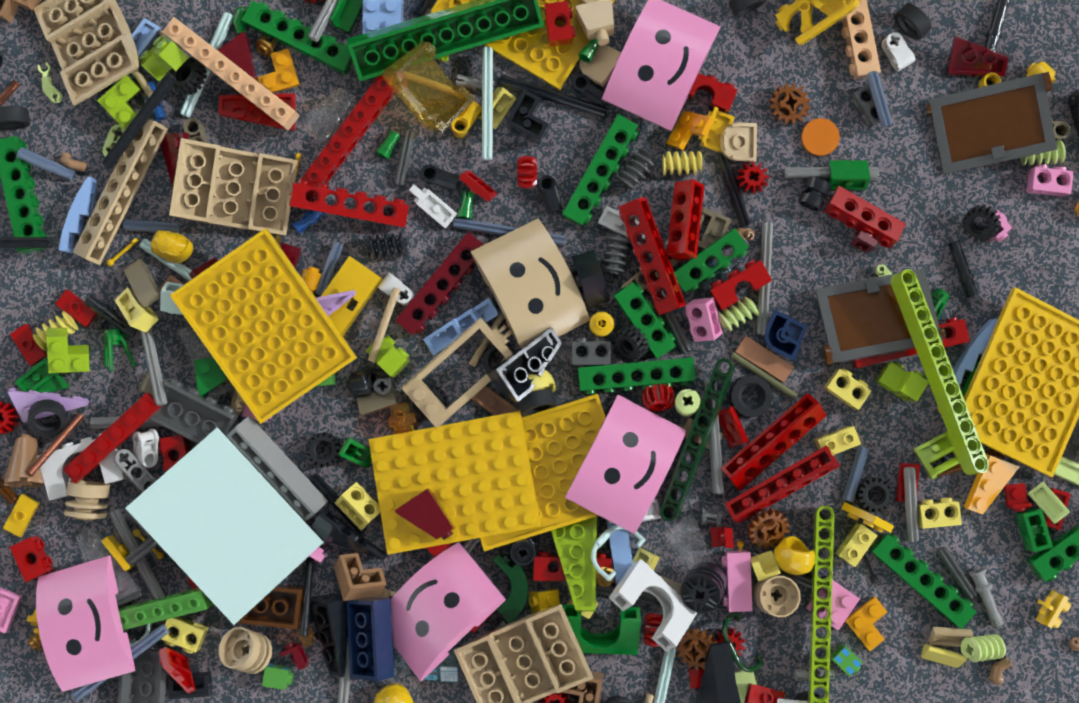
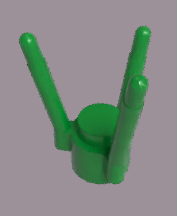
[930,288,950,320]
[104,329,136,371]

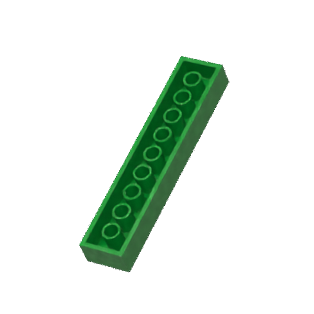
[347,0,544,81]

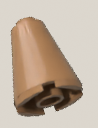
[3,434,44,488]

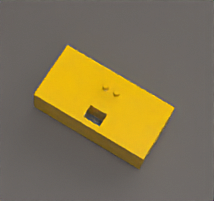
[320,256,383,337]

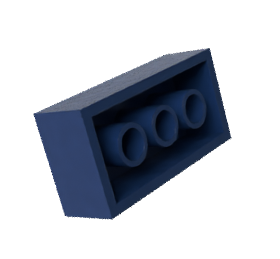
[346,597,394,681]

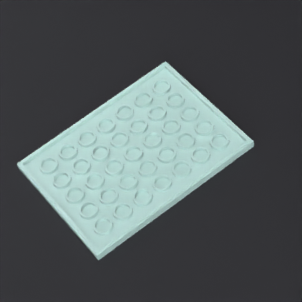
[126,428,324,625]

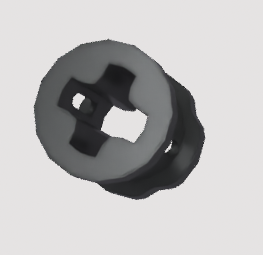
[374,372,395,395]
[700,508,722,527]

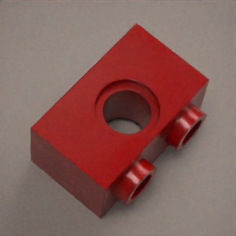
[545,1,575,47]
[10,535,53,582]

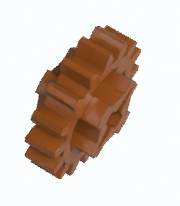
[769,83,811,125]
[747,508,789,549]
[676,628,717,670]

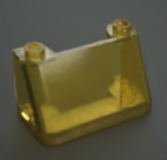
[382,42,473,133]

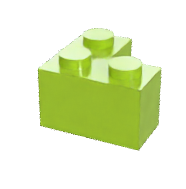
[139,35,189,81]
[97,75,142,130]
[46,328,90,373]
[365,335,410,378]
[874,361,929,402]

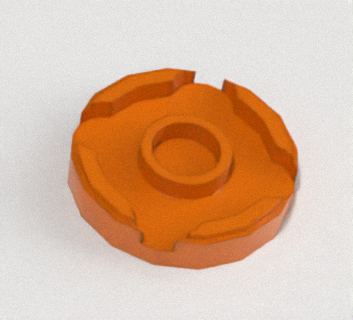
[801,118,840,157]

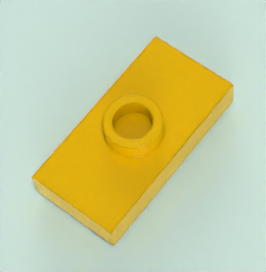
[3,494,40,537]
[102,535,136,571]

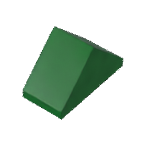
[338,437,372,468]

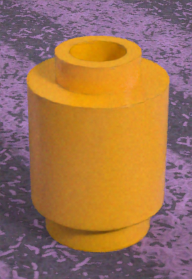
[301,266,322,295]

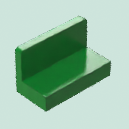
[330,0,363,34]
[828,160,870,190]

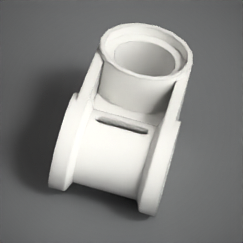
[881,32,915,72]
[378,272,414,306]
[132,428,159,468]

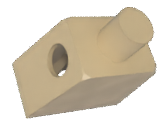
[576,0,614,46]

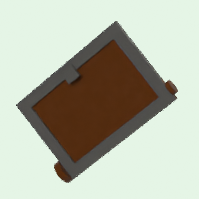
[926,72,1057,174]
[815,268,946,365]

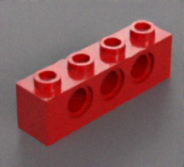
[666,179,705,261]
[823,186,906,249]
[533,552,612,581]

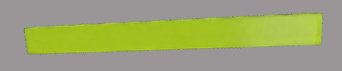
[890,269,989,475]
[808,505,834,703]

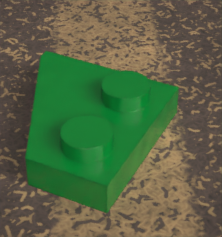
[194,357,228,397]
[15,358,70,393]

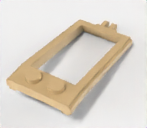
[401,317,513,428]

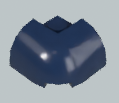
[764,309,808,361]

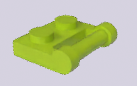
[913,431,960,480]

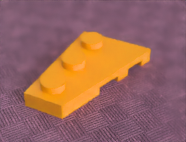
[964,454,1020,514]

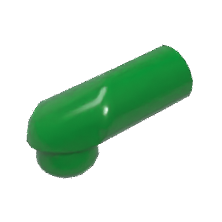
[232,6,248,35]

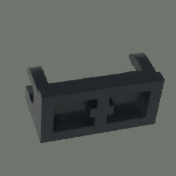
[169,671,213,700]

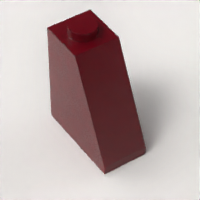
[218,32,258,82]
[395,488,455,540]

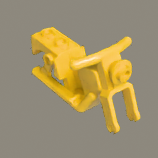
[775,0,860,45]

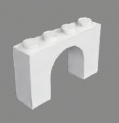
[37,433,128,501]
[609,559,697,651]

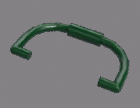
[722,612,764,673]

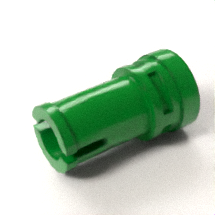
[578,39,600,63]
[375,130,401,160]
[457,191,474,220]

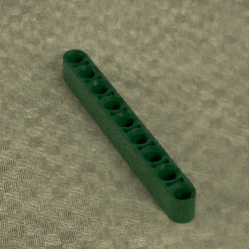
[660,358,735,521]

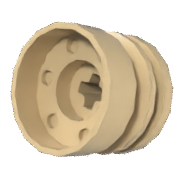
[64,481,110,520]
[753,575,801,617]
[218,627,272,674]

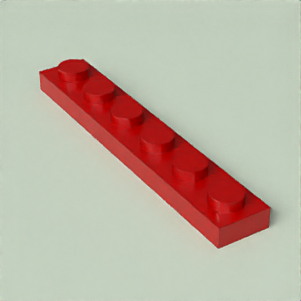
[63,392,162,484]

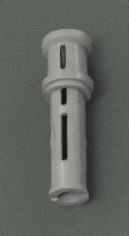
[969,567,1004,627]

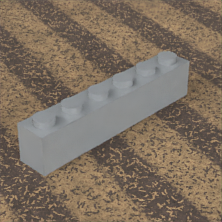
[226,416,328,522]

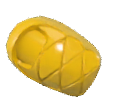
[151,230,193,264]

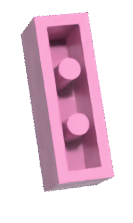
[722,550,752,612]

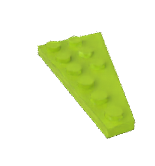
[551,517,597,612]

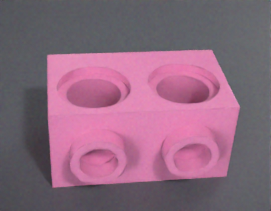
[1026,164,1073,197]
[685,297,723,342]

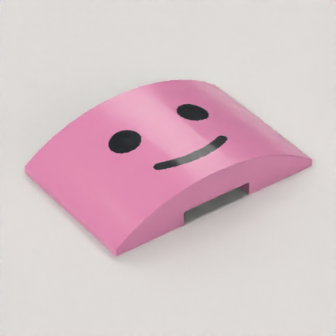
[602,0,721,131]
[565,395,687,534]
[390,542,506,681]
[36,556,136,692]

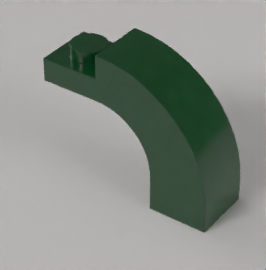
[493,553,528,623]

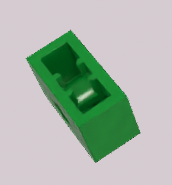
[1015,508,1053,552]

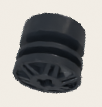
[680,562,727,613]

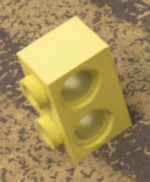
[115,287,159,333]
[823,368,872,410]
[814,426,861,455]
[335,482,380,531]
[917,497,962,529]
[834,522,878,567]
[161,616,209,653]

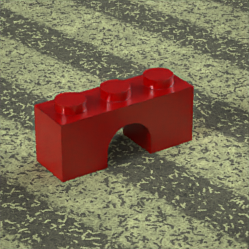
[687,71,738,114]
[708,259,773,310]

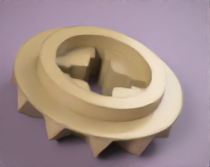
[231,389,245,415]

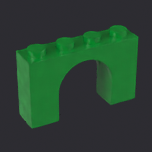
[562,605,641,655]

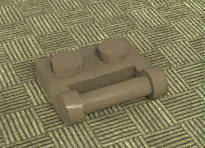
[698,207,731,250]

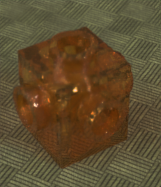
[388,402,417,434]

